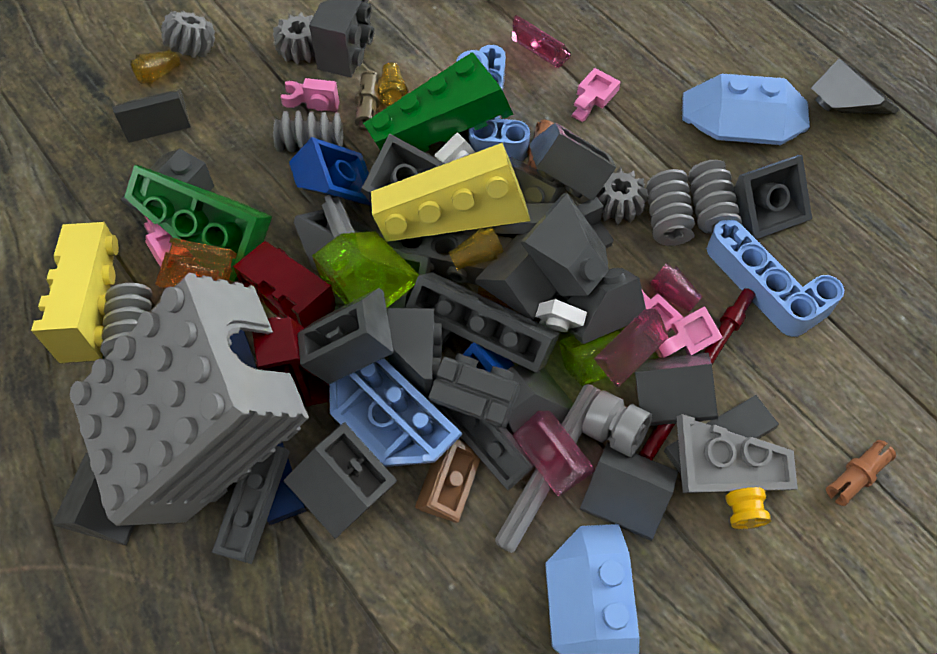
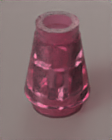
[649,263,703,312]

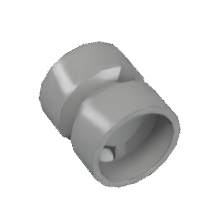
[582,390,652,457]

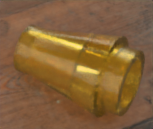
[130,49,180,84]
[377,62,409,107]
[448,227,504,271]

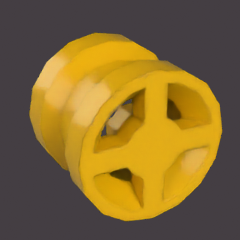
[726,487,771,529]

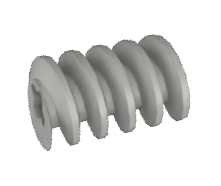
[273,111,343,152]
[688,160,742,234]
[646,169,695,246]
[100,283,153,357]

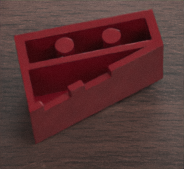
[233,241,336,328]
[252,317,330,407]

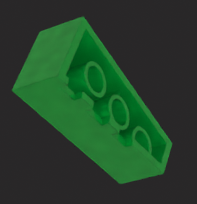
[363,52,514,152]

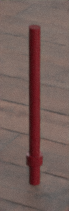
[639,288,756,461]

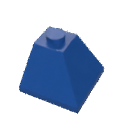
[289,137,372,206]

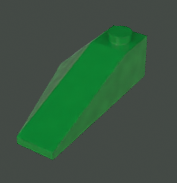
[124,165,273,282]

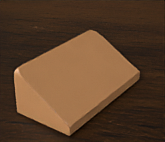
[415,439,481,523]

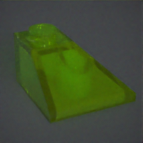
[312,231,419,308]

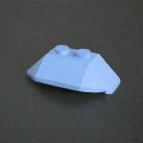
[682,74,810,145]
[329,358,462,467]
[545,524,639,654]

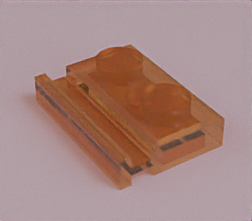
[155,237,237,289]

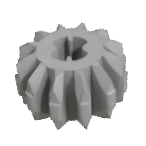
[161,10,215,58]
[273,12,315,65]
[596,167,648,225]

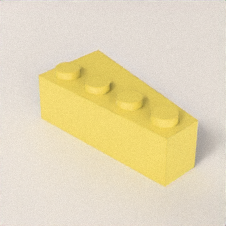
[371,142,530,242]
[31,222,119,363]

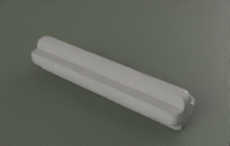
[322,195,356,247]

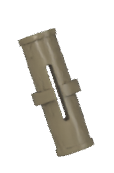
[355,70,381,130]

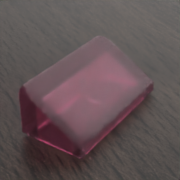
[512,15,571,68]
[594,309,669,387]
[512,411,595,496]

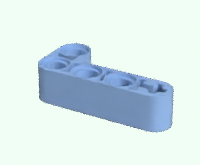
[468,45,530,161]
[707,220,844,337]

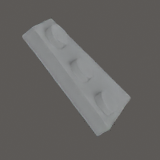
[676,414,798,493]

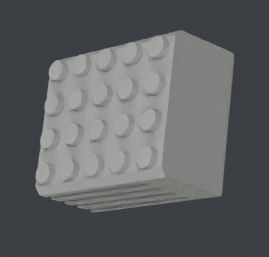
[70,273,309,526]

